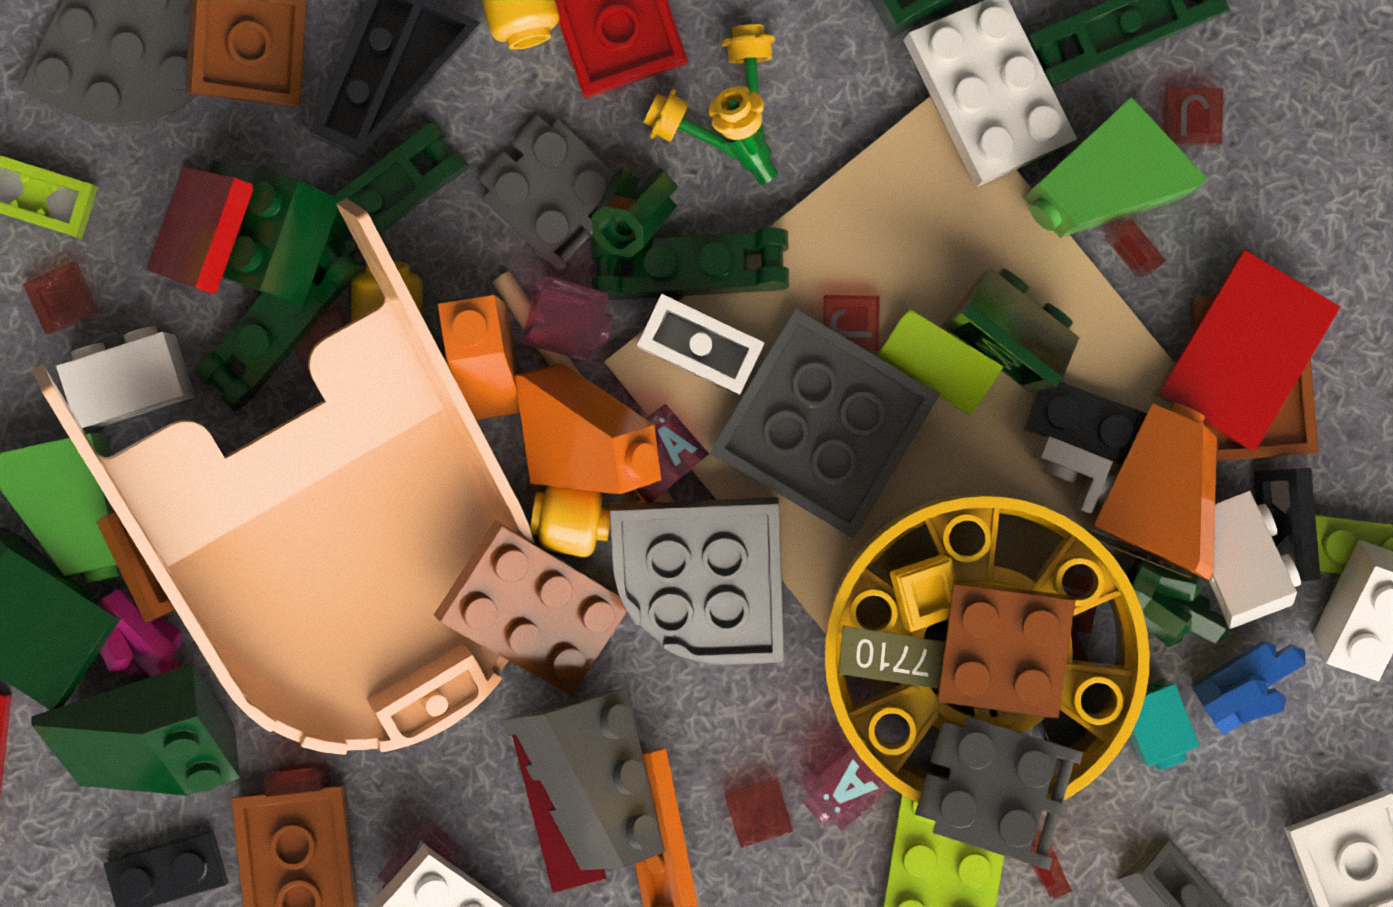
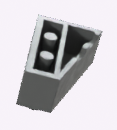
[501,688,665,870]

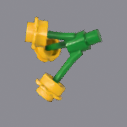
[643,24,778,185]

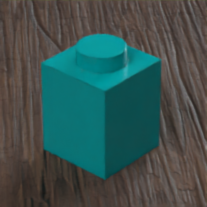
[1129,679,1200,770]

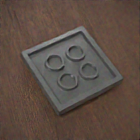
[710,308,940,539]

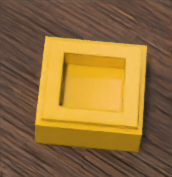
[889,554,957,632]

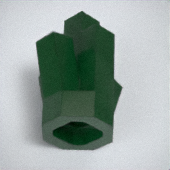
[592,167,678,258]
[1126,558,1228,647]

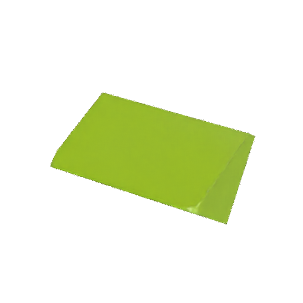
[877,308,1003,416]

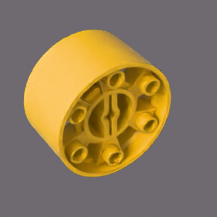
[825,493,1150,803]

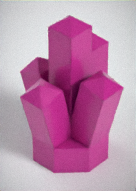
[100,589,182,677]

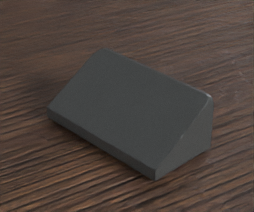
[1118,837,1229,907]

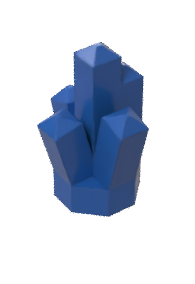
[1191,640,1305,735]

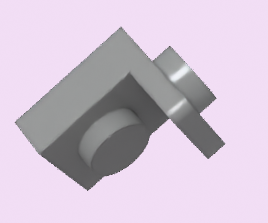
[1033,436,1115,514]

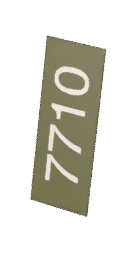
[1086,529,1192,578]
[838,626,945,689]

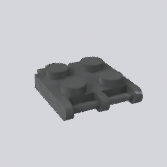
[476,114,615,276]
[915,716,1083,870]

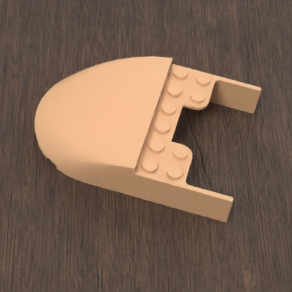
[32,198,534,755]

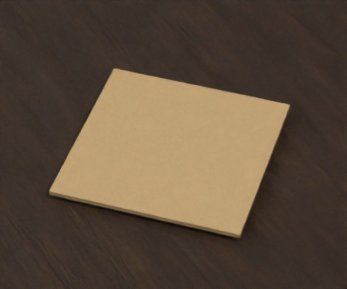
[604,96,1204,695]

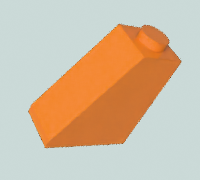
[437,295,520,420]
[515,364,661,494]
[1094,403,1217,580]

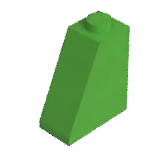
[1023,97,1208,238]
[0,433,119,583]

